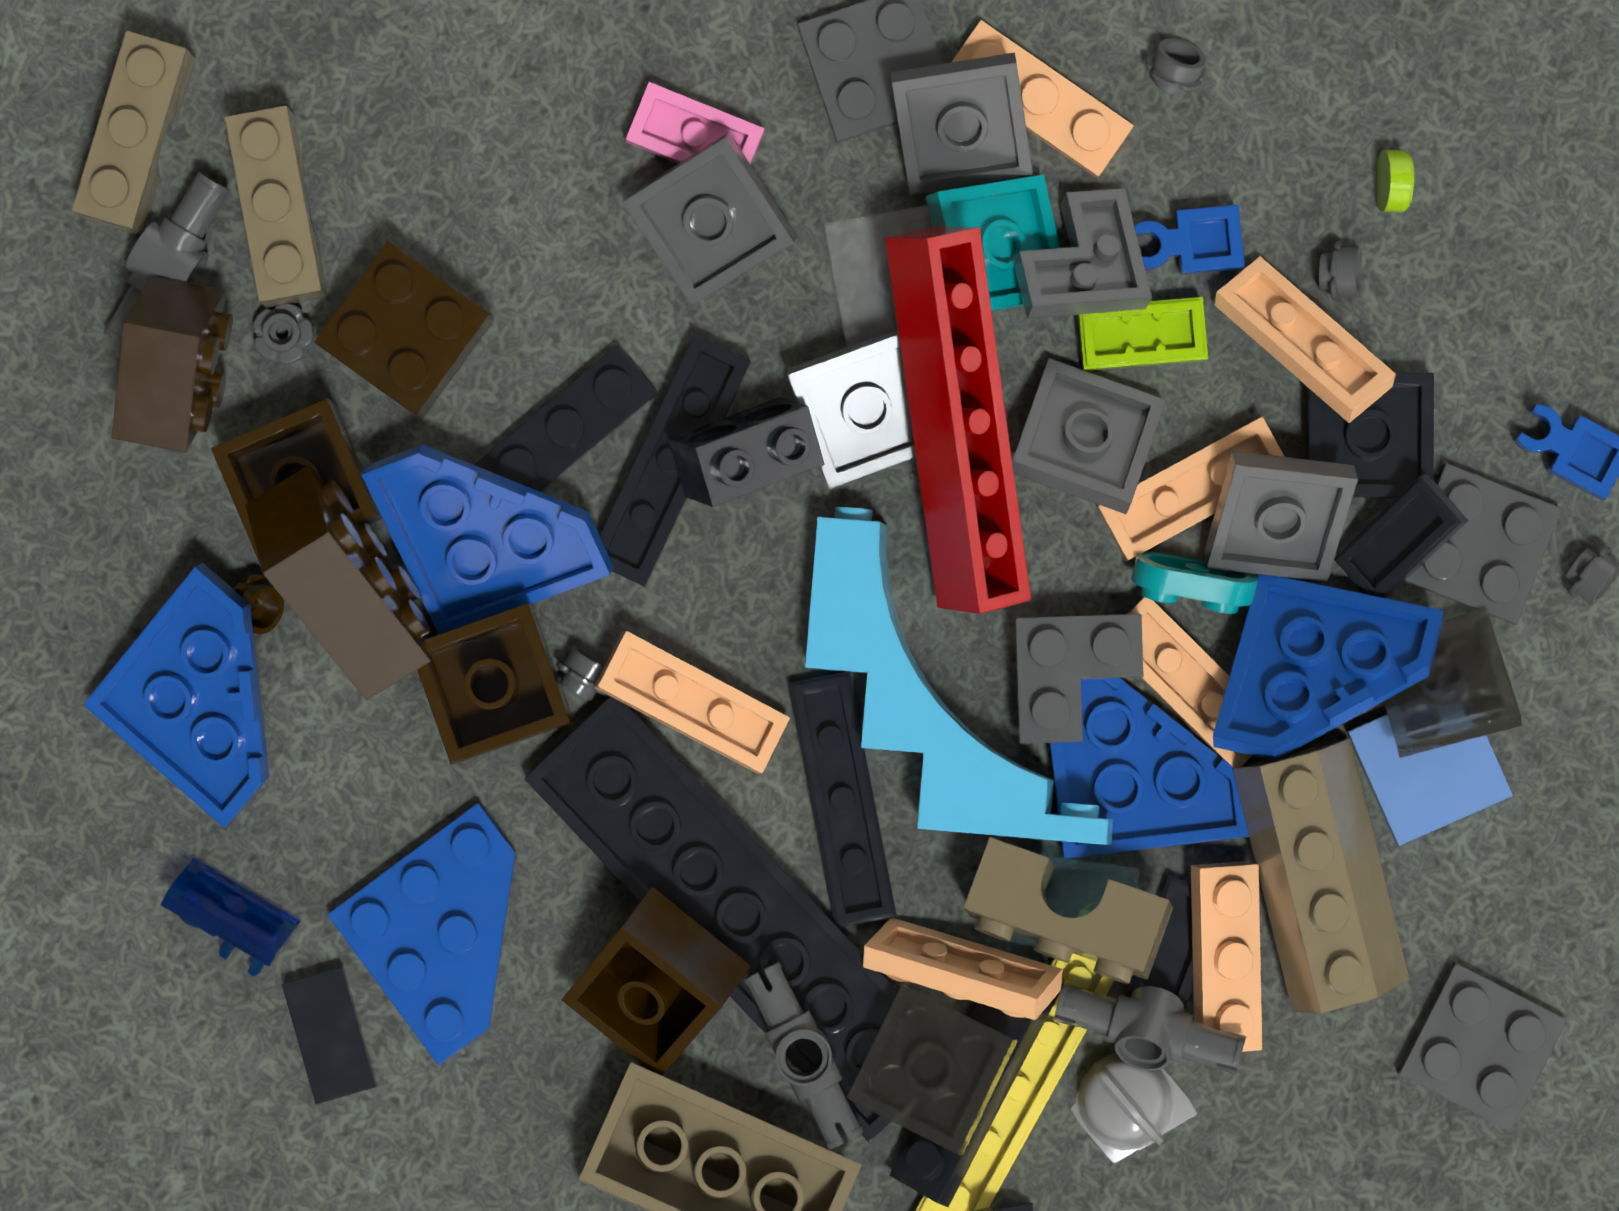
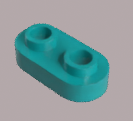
[1131,551,1258,614]

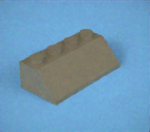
[1232,738,1410,1014]
[578,1062,862,1211]

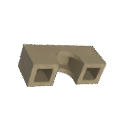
[72,31,196,236]
[225,105,329,309]
[964,837,1173,984]

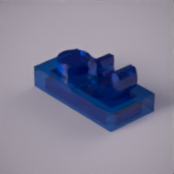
[160,858,301,977]

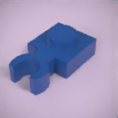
[1135,205,1245,275]
[1514,404,1619,501]

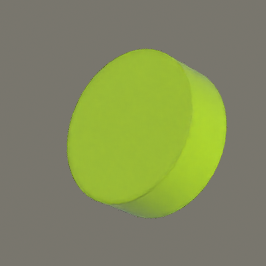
[1377,150,1414,212]

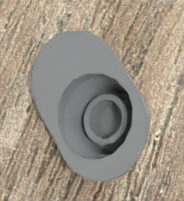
[1071,1053,1197,1163]

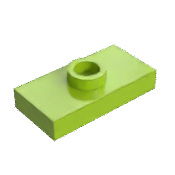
[1078,297,1208,371]

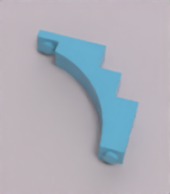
[805,507,1113,845]

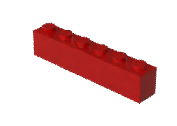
[885,226,1031,614]

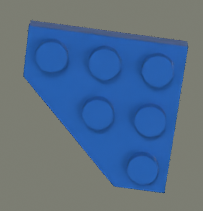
[361,444,613,635]
[83,563,269,828]
[1213,574,1443,760]
[1049,678,1249,859]
[328,803,516,1066]

